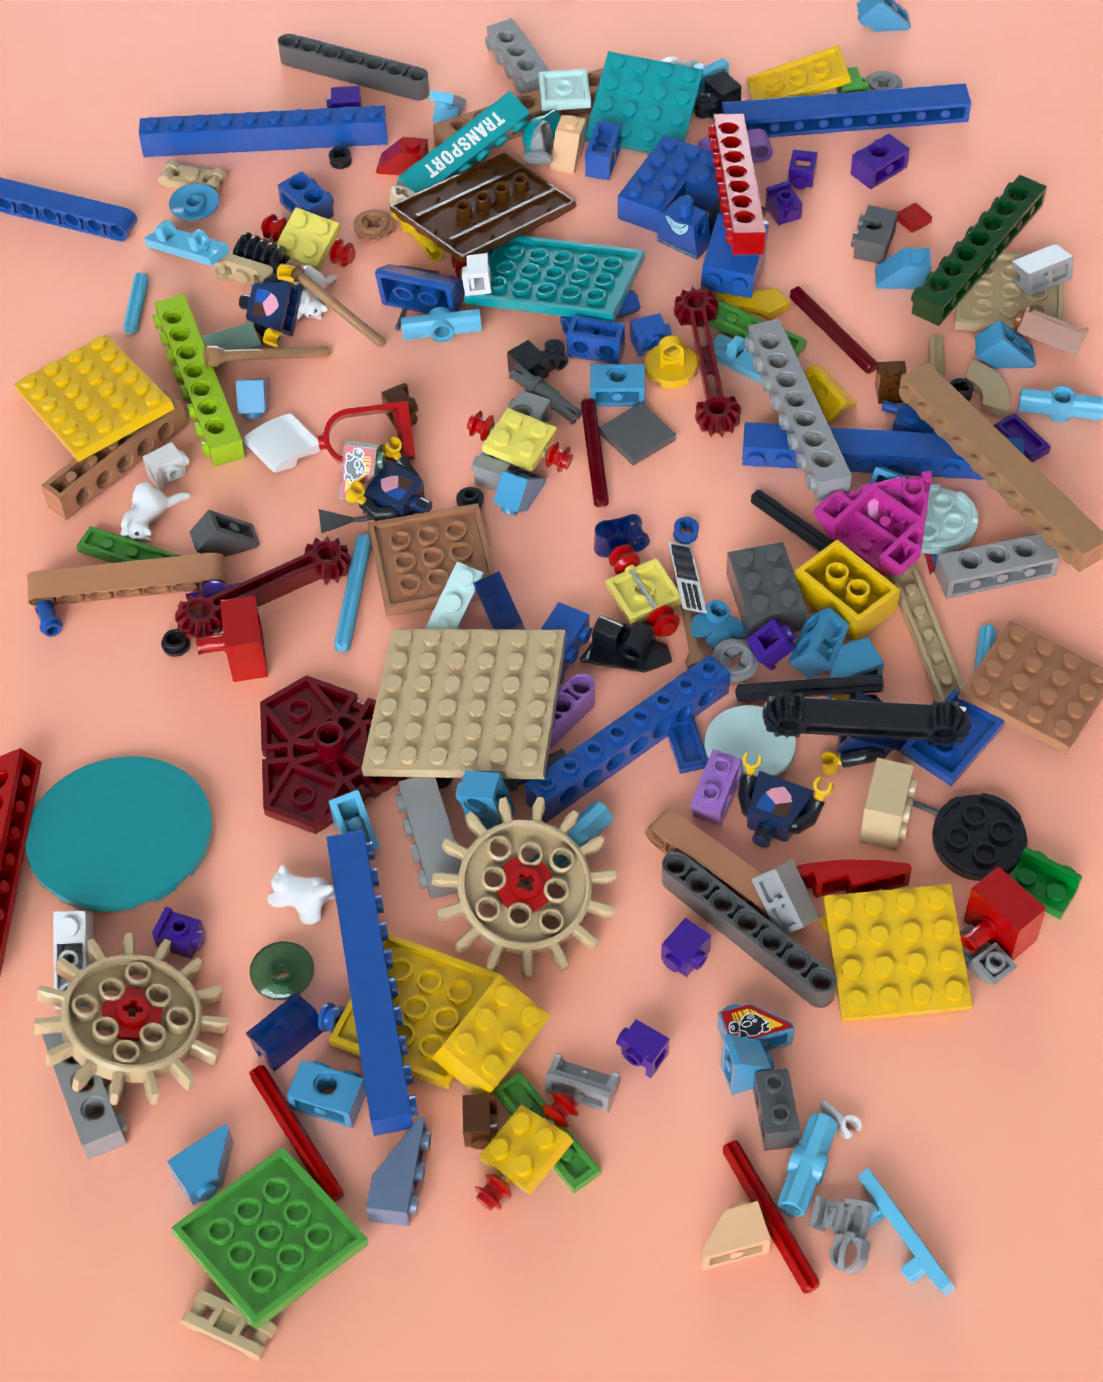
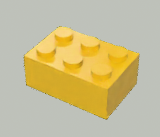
[795,540,900,640]
[432,974,551,1094]

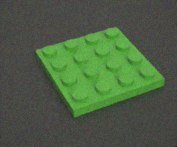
[171,1147,368,1330]

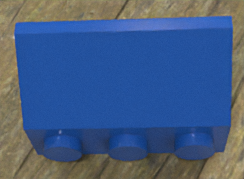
[375,264,465,314]

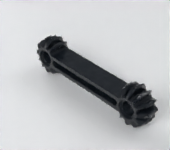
[762,691,970,747]

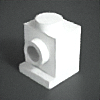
[462,253,491,296]
[143,442,189,491]

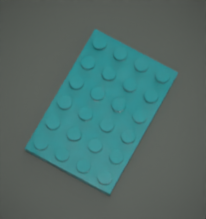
[463,235,645,322]

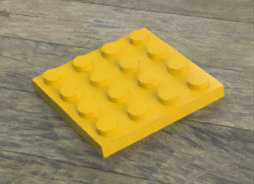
[823,884,973,1023]
[329,933,502,1090]

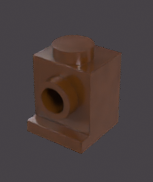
[875,360,907,404]
[381,382,418,429]
[462,1093,498,1150]

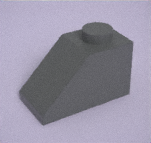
[189,510,260,557]

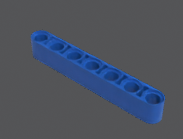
[0,177,137,241]

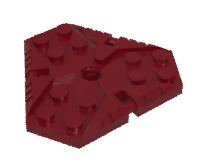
[260,675,410,834]

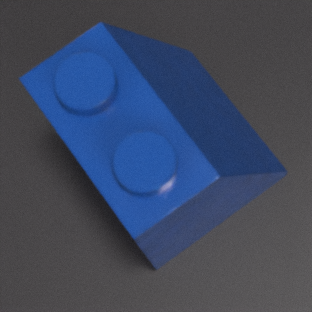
[700,213,769,298]

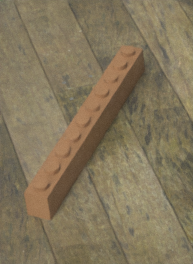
[899,362,1103,573]

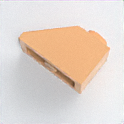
[550,115,586,174]
[700,1201,771,1271]

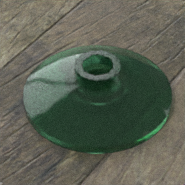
[249,941,314,1000]

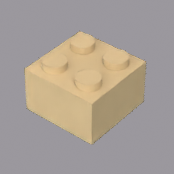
[859,758,918,850]

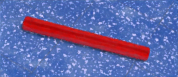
[249,1065,344,1202]
[722,1140,820,1294]

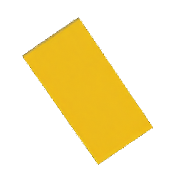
[746,44,851,100]

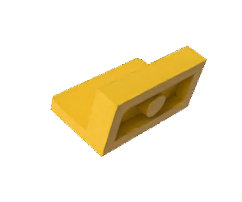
[804,365,858,423]

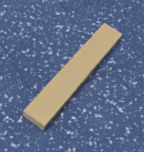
[888,564,964,702]

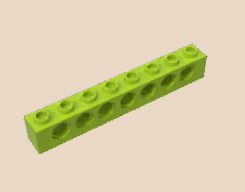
[152,294,245,467]

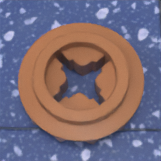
[353,209,394,242]

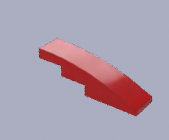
[796,859,912,898]

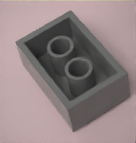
[726,542,807,638]

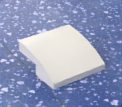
[243,413,321,473]

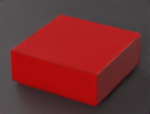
[897,202,932,233]

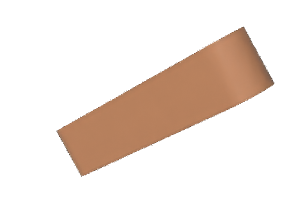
[645,809,768,918]

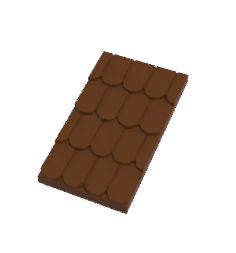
[389,153,577,263]

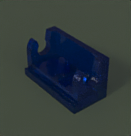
[473,571,526,630]
[246,992,324,1072]

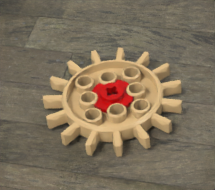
[432,797,617,980]
[33,933,228,1105]

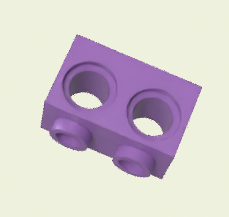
[690,749,744,826]

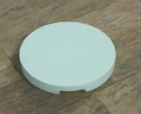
[921,484,978,554]
[704,705,796,785]

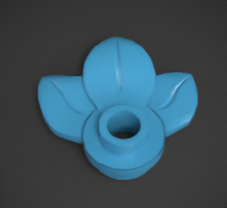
[690,600,746,650]

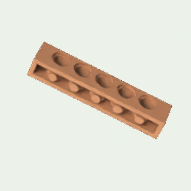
[41,390,187,520]

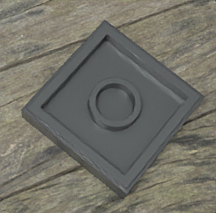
[599,402,676,466]

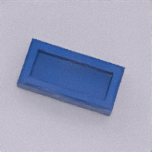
[667,715,708,774]

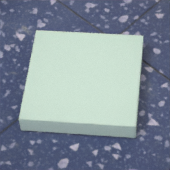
[538,69,591,111]

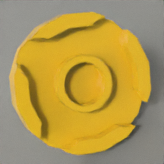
[645,335,697,389]

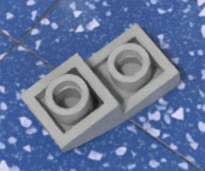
[960,924,1018,987]

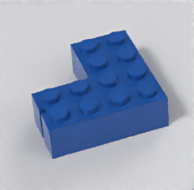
[618,135,718,233]

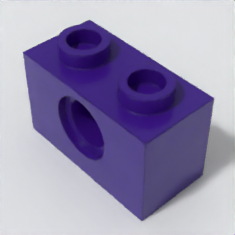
[850,133,910,190]

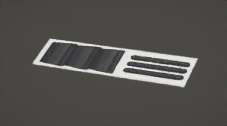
[668,541,707,614]

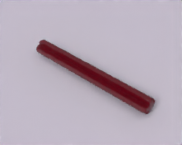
[789,286,878,374]
[581,398,609,508]

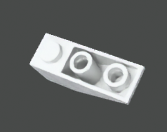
[53,911,94,1009]

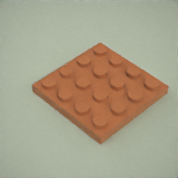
[368,503,500,617]
[958,621,1103,755]

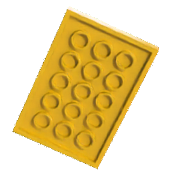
[13,334,175,462]

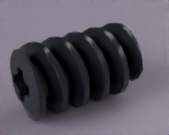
[233,232,290,274]

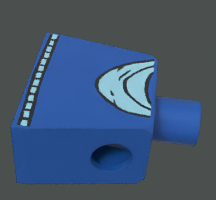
[657,195,711,260]

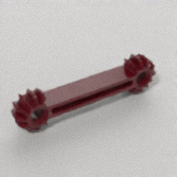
[674,286,741,438]
[175,536,351,640]

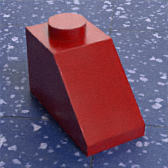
[376,136,429,176]

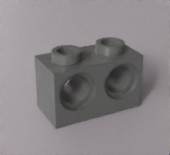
[753,1068,800,1151]

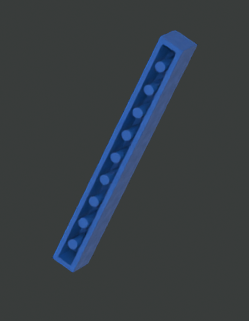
[722,83,972,138]
[138,105,388,157]
[742,422,1024,480]
[326,830,419,1136]

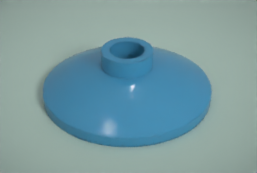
[169,184,219,221]

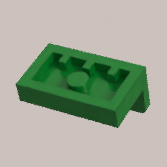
[1010,847,1082,920]

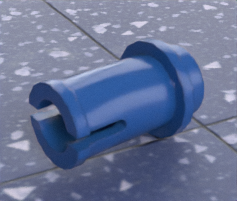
[35,600,63,637]

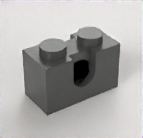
[851,205,898,264]

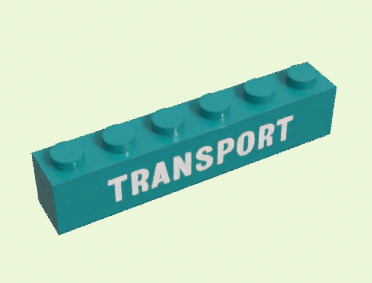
[396,91,530,193]

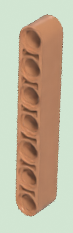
[27,553,226,606]

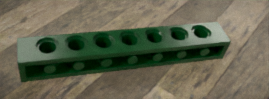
[911,175,1047,326]

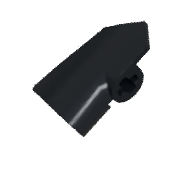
[579,615,672,673]

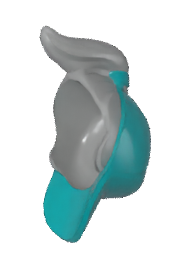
[522,109,561,165]

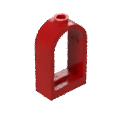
[317,401,415,465]

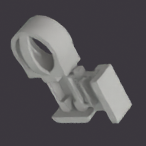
[809,1195,879,1275]

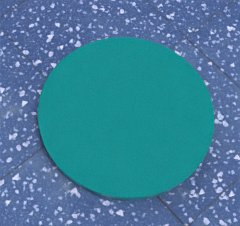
[25,756,213,912]

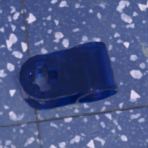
[593,514,650,558]

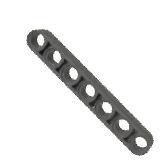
[277,33,430,101]
[661,851,837,1008]

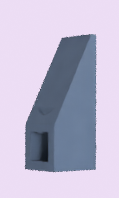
[366,1117,432,1227]

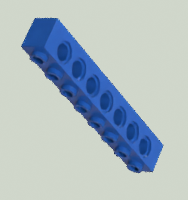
[525,654,730,823]

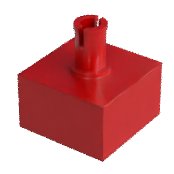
[196,596,268,682]
[961,866,1046,961]

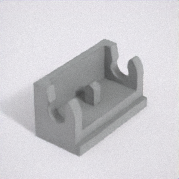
[1012,244,1073,296]
[751,859,820,934]
[545,1053,621,1113]

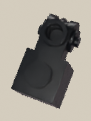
[694,71,742,119]
[507,339,568,379]

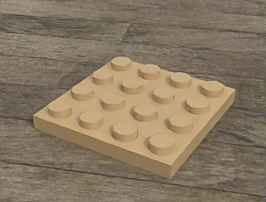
[954,252,1064,336]

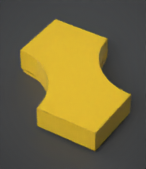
[717,288,790,320]

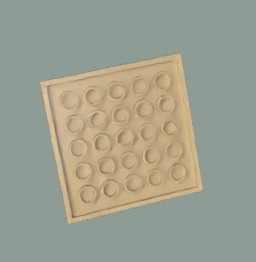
[361,629,567,780]

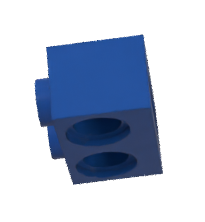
[585,121,621,180]
[277,171,334,219]
[567,315,625,364]

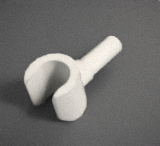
[820,1100,862,1139]

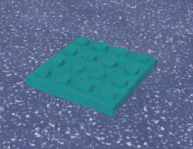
[585,51,703,154]

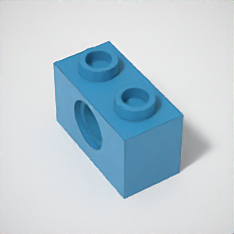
[590,364,645,407]
[287,1060,366,1128]

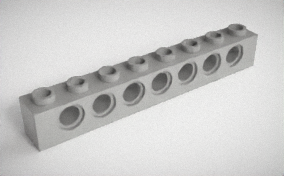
[744,319,852,501]

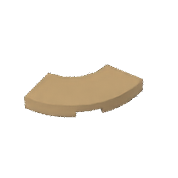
[964,360,1011,418]

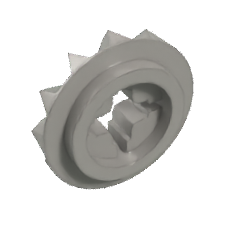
[865,71,903,91]
[712,639,758,684]

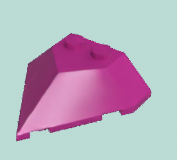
[813,470,932,576]

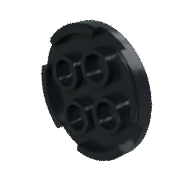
[932,793,1028,881]

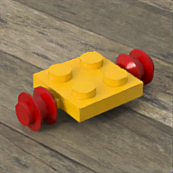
[475,1092,579,1211]

